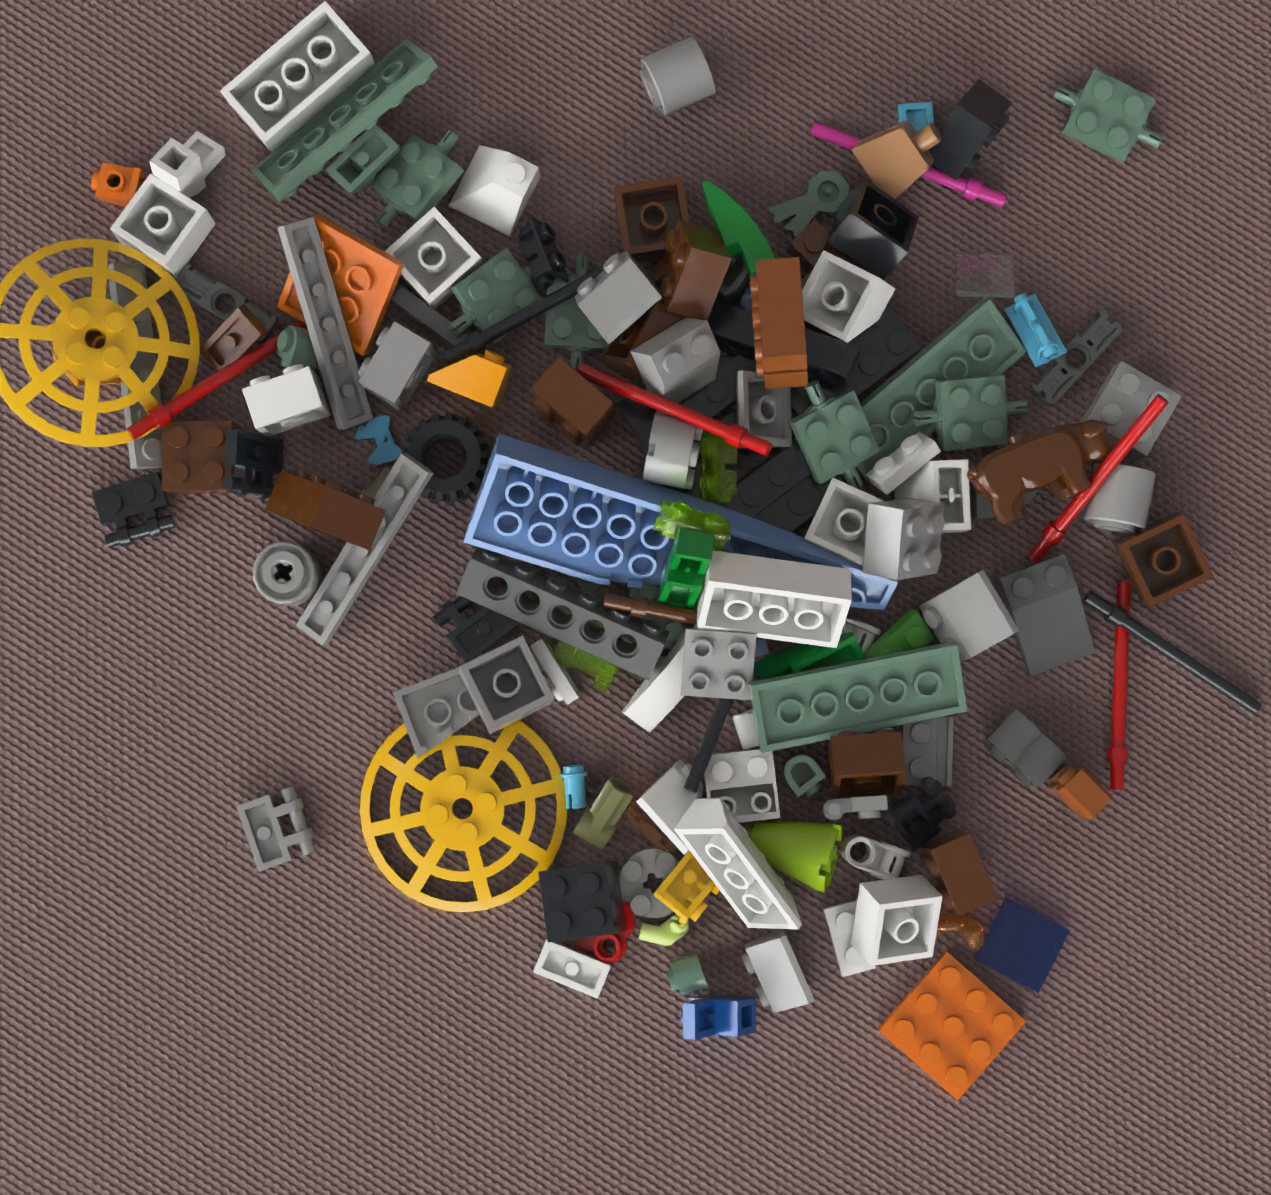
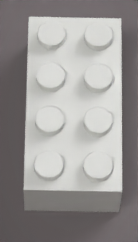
[220,1,375,152]
[697,550,852,648]

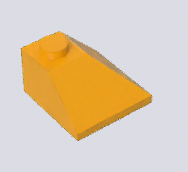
[427,350,512,407]

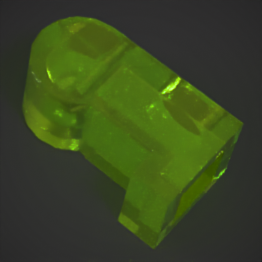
[555,641,619,692]

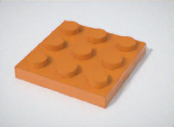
[277,214,405,356]
[877,950,1026,1101]

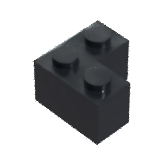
[929,79,1012,180]

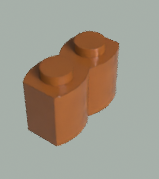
[1049,764,1113,820]

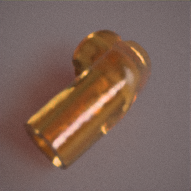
[937,914,986,949]

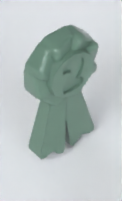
[768,170,849,238]

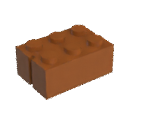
[750,257,808,389]

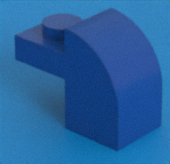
[681,995,756,1040]

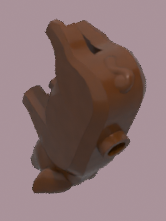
[967,419,1120,525]

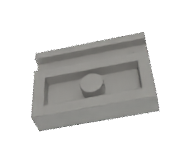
[901,717,954,787]

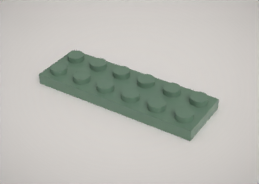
[251,38,438,202]
[856,297,1027,485]
[748,641,967,753]

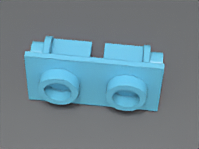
[1004,293,1067,368]

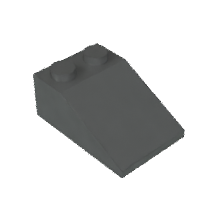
[993,554,1095,677]

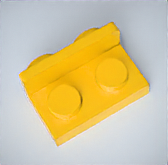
[654,850,720,925]

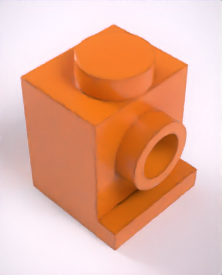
[91,162,148,207]

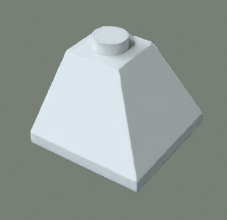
[449,145,541,237]
[802,250,895,343]
[804,478,883,567]
[636,759,704,854]

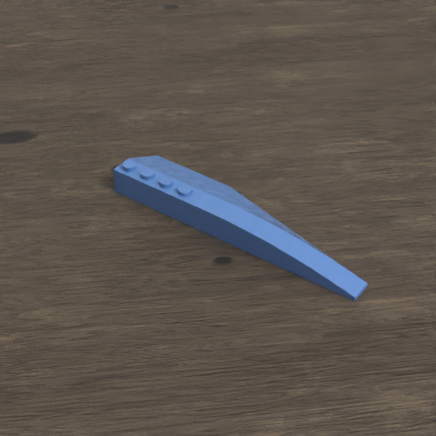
[463,434,898,610]

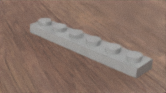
[277,217,373,430]
[107,262,162,470]
[296,453,434,646]

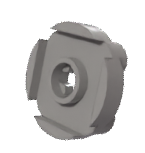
[619,848,680,918]

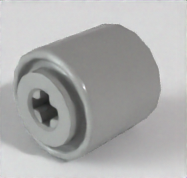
[640,36,716,116]
[1084,463,1156,533]
[253,541,323,606]

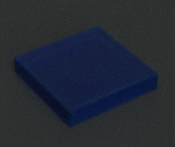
[975,897,1070,993]

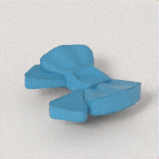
[355,415,403,465]

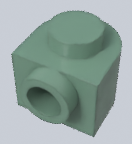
[276,325,317,369]
[782,754,826,798]
[666,952,708,996]

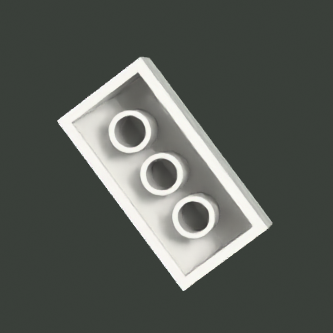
[674,798,802,929]

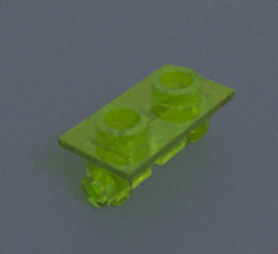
[699,432,737,503]
[654,500,730,551]

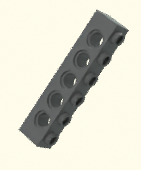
[456,547,669,680]

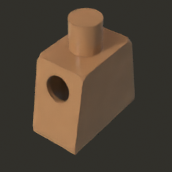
[852,120,942,199]

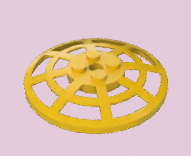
[0,238,200,447]
[360,720,568,912]

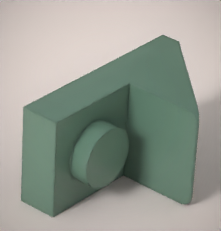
[325,124,400,195]

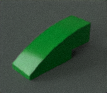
[702,181,776,277]
[656,528,715,609]
[754,632,866,680]

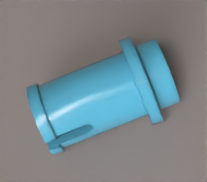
[560,764,588,809]

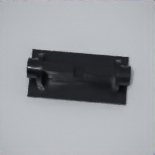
[518,215,570,289]

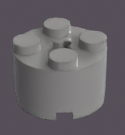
[643,412,703,490]

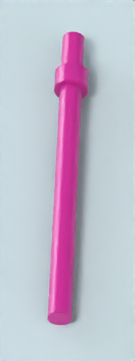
[811,121,1007,207]

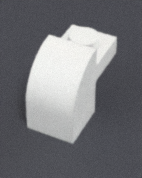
[149,131,226,197]

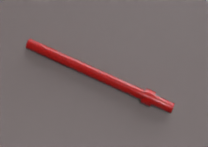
[126,320,307,440]
[577,363,772,456]
[1027,394,1169,563]
[1107,582,1131,790]

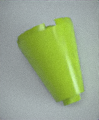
[746,821,843,893]

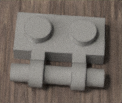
[236,786,316,872]
[823,795,888,821]

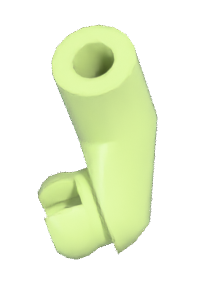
[638,914,689,946]

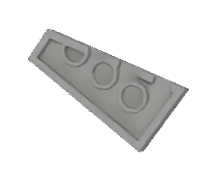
[393,667,480,758]

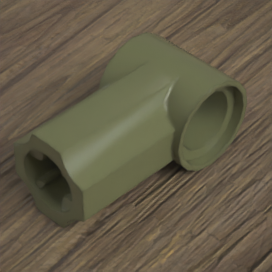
[573,777,635,850]

